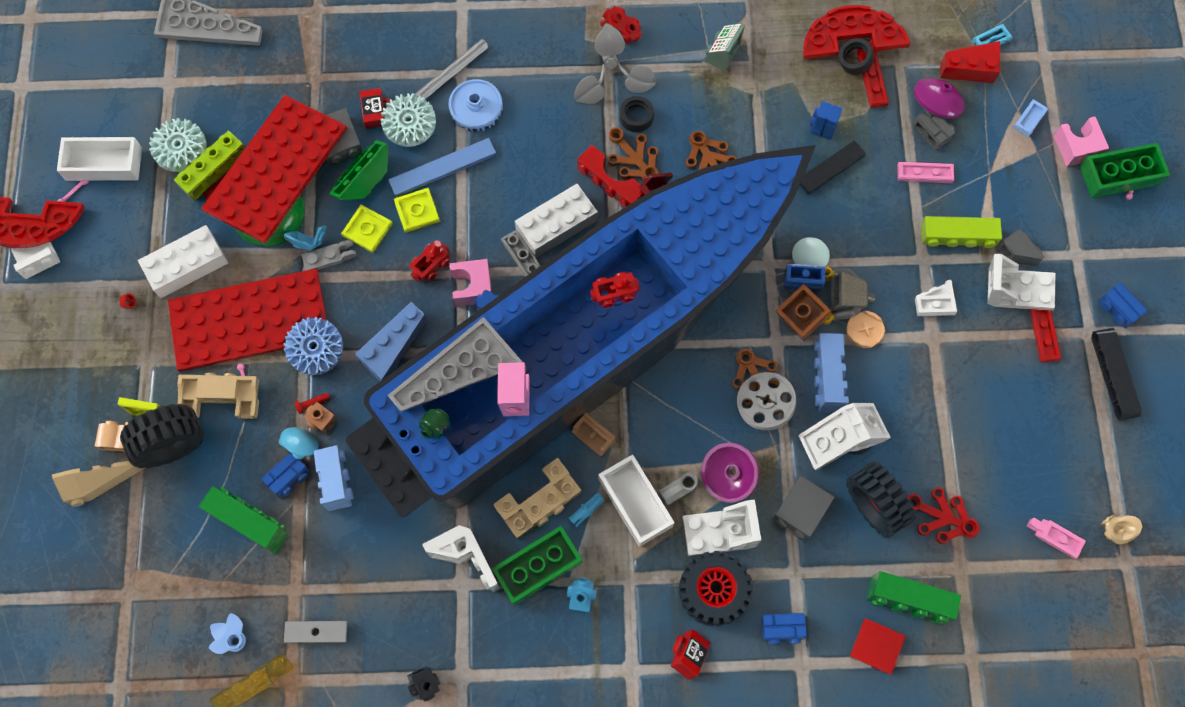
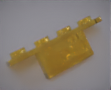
[210,653,293,707]

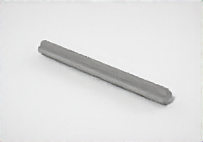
[415,39,488,99]

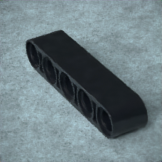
[1091,328,1141,421]

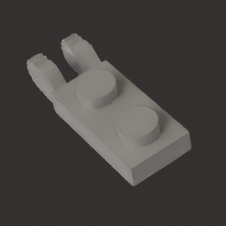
[301,240,356,270]

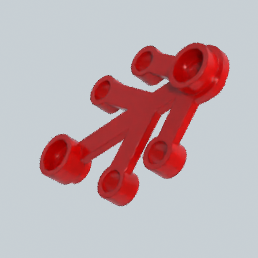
[907,487,979,544]

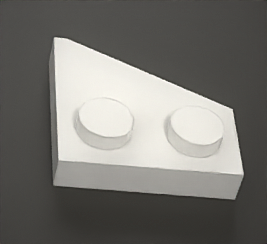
[915,280,957,316]

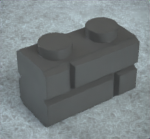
[912,110,956,151]

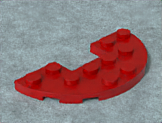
[803,5,910,60]
[0,197,85,249]

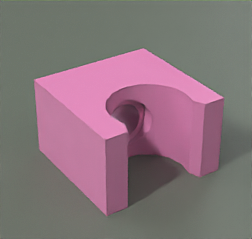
[1053,117,1109,167]
[450,259,492,307]
[498,362,530,416]

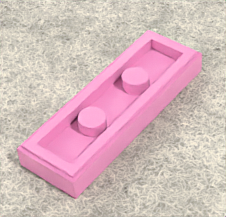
[897,162,954,183]

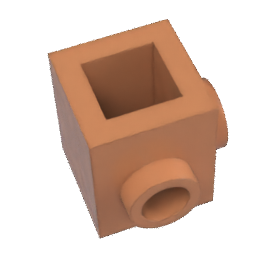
[304,402,338,435]

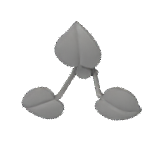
[574,23,657,104]

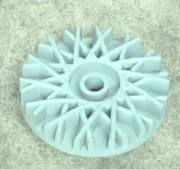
[381,93,436,147]
[149,118,207,172]

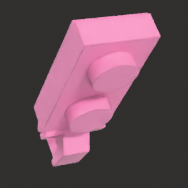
[1027,518,1086,559]

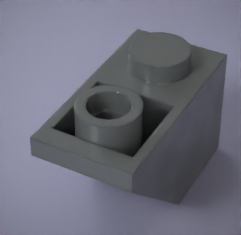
[997,229,1044,266]

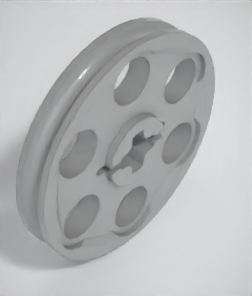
[737,372,797,430]

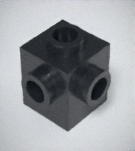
[407,666,440,702]

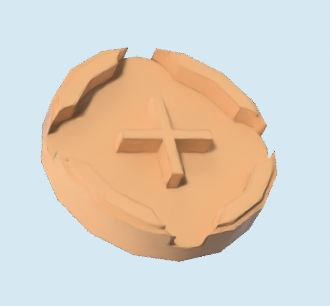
[846,311,885,348]

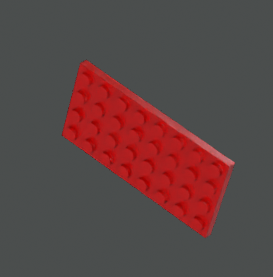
[201,95,347,244]
[168,268,327,372]

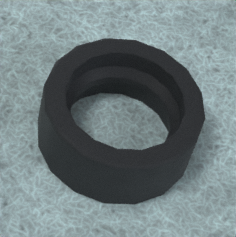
[838,38,874,75]
[620,96,654,132]

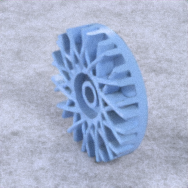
[449,79,503,132]
[284,317,343,375]

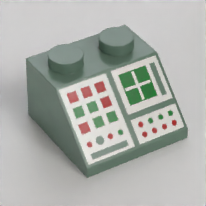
[706,23,745,71]

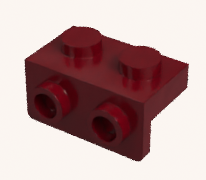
[639,173,673,195]

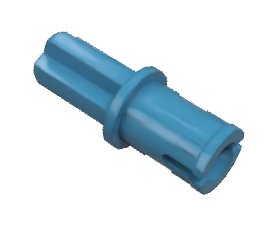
[569,493,605,527]

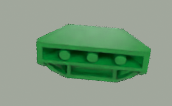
[329,140,388,200]

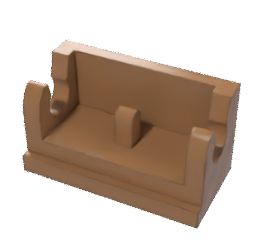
[572,413,615,457]

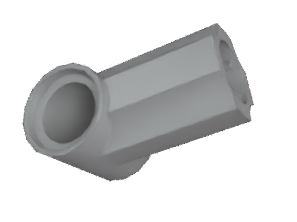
[659,473,698,506]

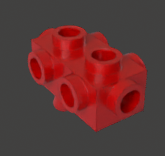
[600,6,642,45]
[409,240,450,283]
[590,272,640,308]

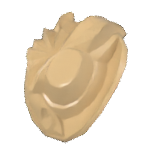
[1101,515,1143,544]

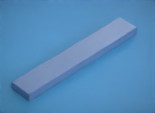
[389,138,496,197]

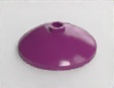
[914,78,965,119]
[701,443,759,503]

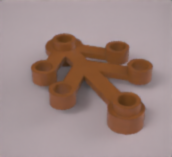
[608,127,659,180]
[686,131,737,170]
[732,349,781,415]

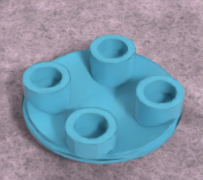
[279,427,319,459]

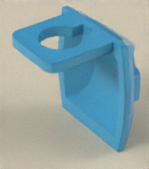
[284,225,327,252]

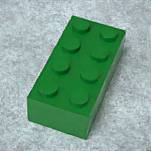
[1080,143,1170,199]
[199,486,289,554]
[491,526,583,606]
[866,571,962,626]

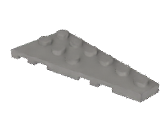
[154,0,263,46]
[387,317,522,412]

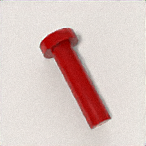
[294,392,330,414]

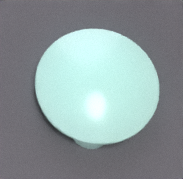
[792,237,830,267]

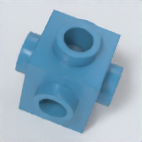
[567,578,597,612]

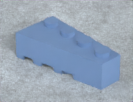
[355,302,427,381]
[814,333,849,413]

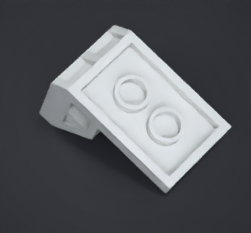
[987,254,1055,311]
[798,403,891,470]
[682,500,761,557]
[422,525,500,593]

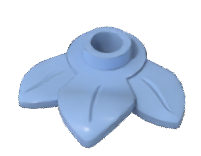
[209,613,246,654]

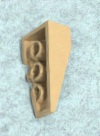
[52,461,145,507]

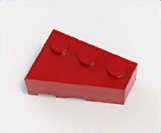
[940,41,1000,83]

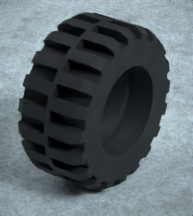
[120,404,204,469]

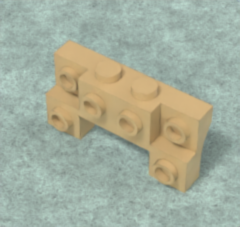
[178,373,259,419]
[493,458,582,540]

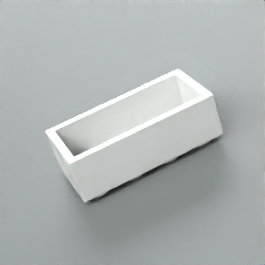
[57,137,142,181]
[515,184,598,258]
[138,225,228,298]
[598,455,674,547]

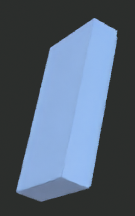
[1013,99,1049,137]

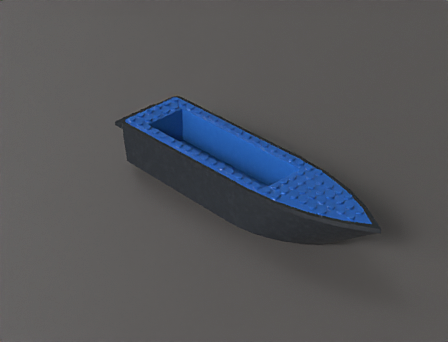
[346,145,816,517]

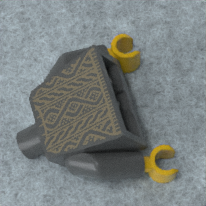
[823,267,875,325]

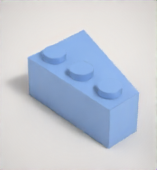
[314,445,354,511]

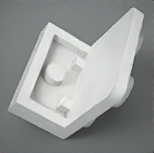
[11,242,60,279]

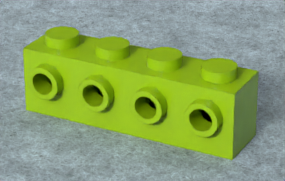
[174,130,246,201]
[921,216,1002,248]

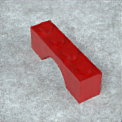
[577,145,644,208]

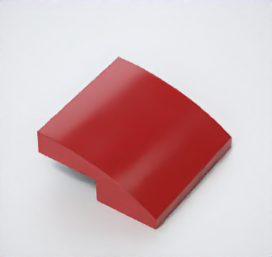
[850,619,906,675]

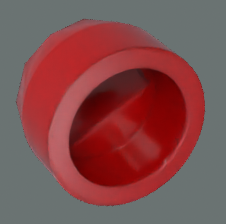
[119,293,136,309]

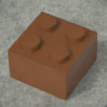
[776,284,831,342]

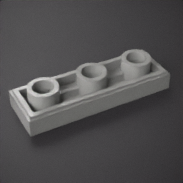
[501,230,541,277]
[284,621,348,643]

